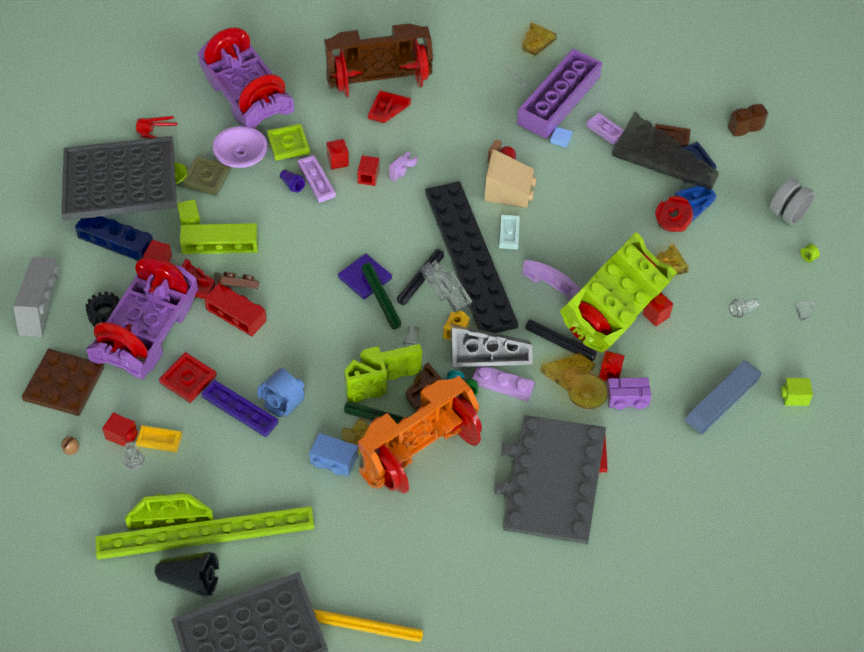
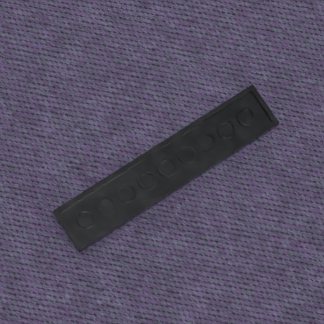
[425,181,518,333]

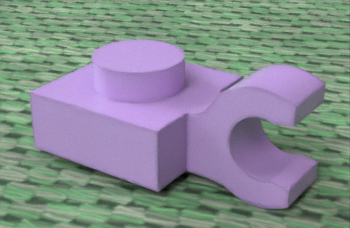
[389,152,417,181]

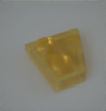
[522,23,557,56]
[656,244,689,275]
[540,353,595,393]

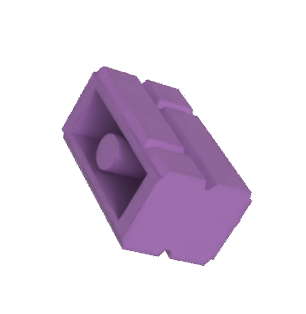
[606,377,651,410]

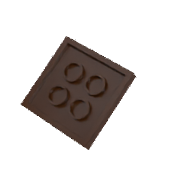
[22,349,104,416]

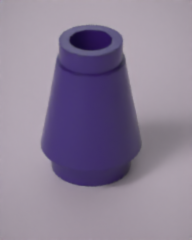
[280,169,305,192]

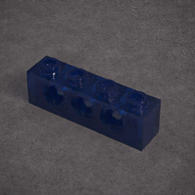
[75,216,153,261]

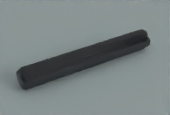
[397,249,444,306]
[525,319,597,362]

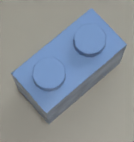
[309,433,358,477]

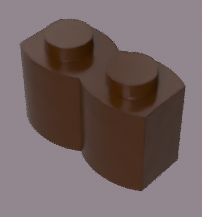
[728,104,768,136]

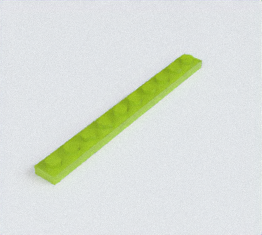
[95,506,314,560]

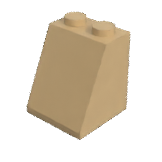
[484,150,537,208]

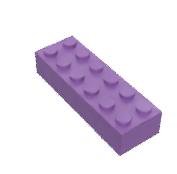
[517,48,603,139]

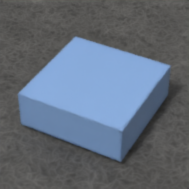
[550,127,573,148]

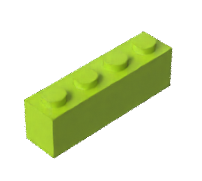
[180,223,258,254]

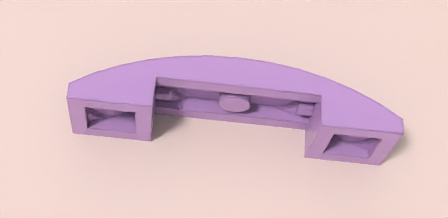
[522,260,580,301]

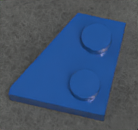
[675,183,716,222]

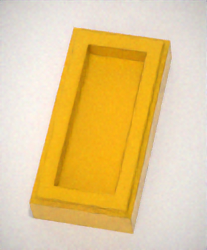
[136,425,182,452]

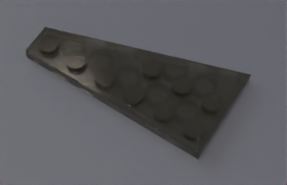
[612,112,719,190]

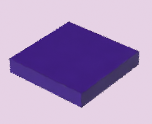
[338,253,392,300]

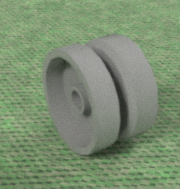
[769,178,816,225]

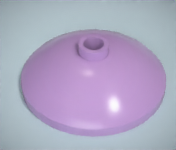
[213,126,267,168]

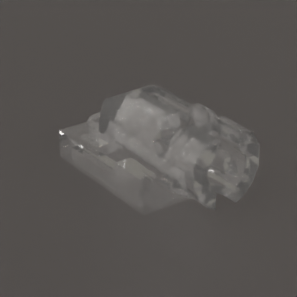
[420,260,472,312]

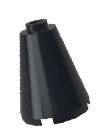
[155,552,219,597]

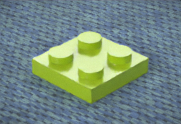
[266,123,310,161]

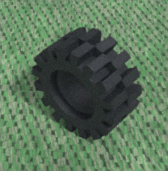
[86,291,120,327]

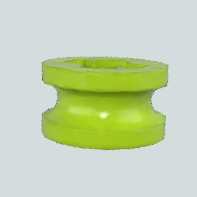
[800,244,820,263]

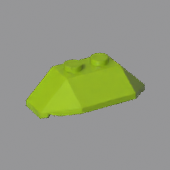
[125,492,214,530]

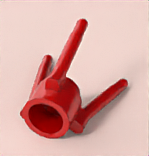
[136,116,178,139]

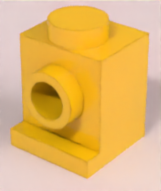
[443,311,470,341]

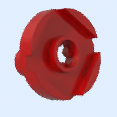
[655,196,693,232]

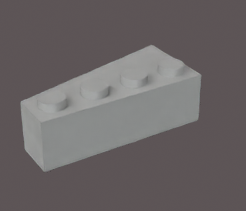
[13,257,60,337]
[450,324,533,367]

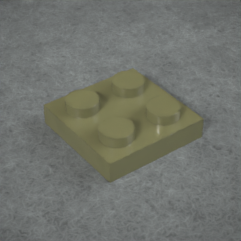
[182,156,231,196]

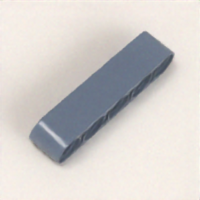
[685,360,762,434]

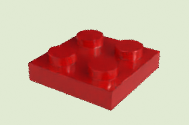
[159,352,217,403]

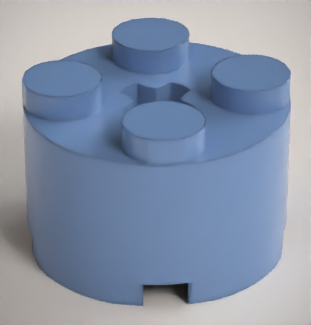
[257,368,305,417]

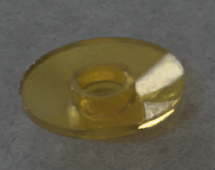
[568,373,608,409]

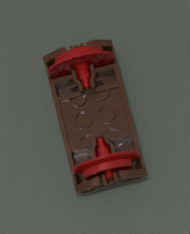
[324,23,433,98]

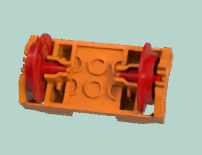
[358,376,482,494]

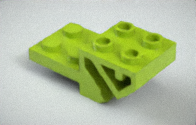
[344,344,422,402]

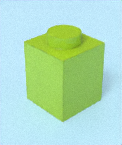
[177,199,200,225]
[780,378,813,406]

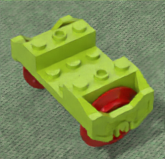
[560,232,677,353]

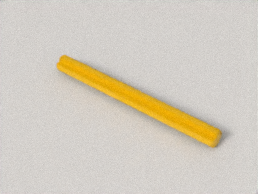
[313,609,423,642]

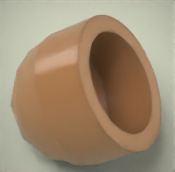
[61,436,79,455]

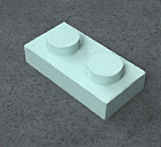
[499,215,520,250]

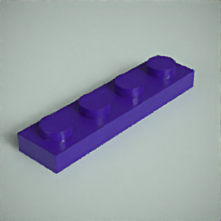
[201,380,279,437]

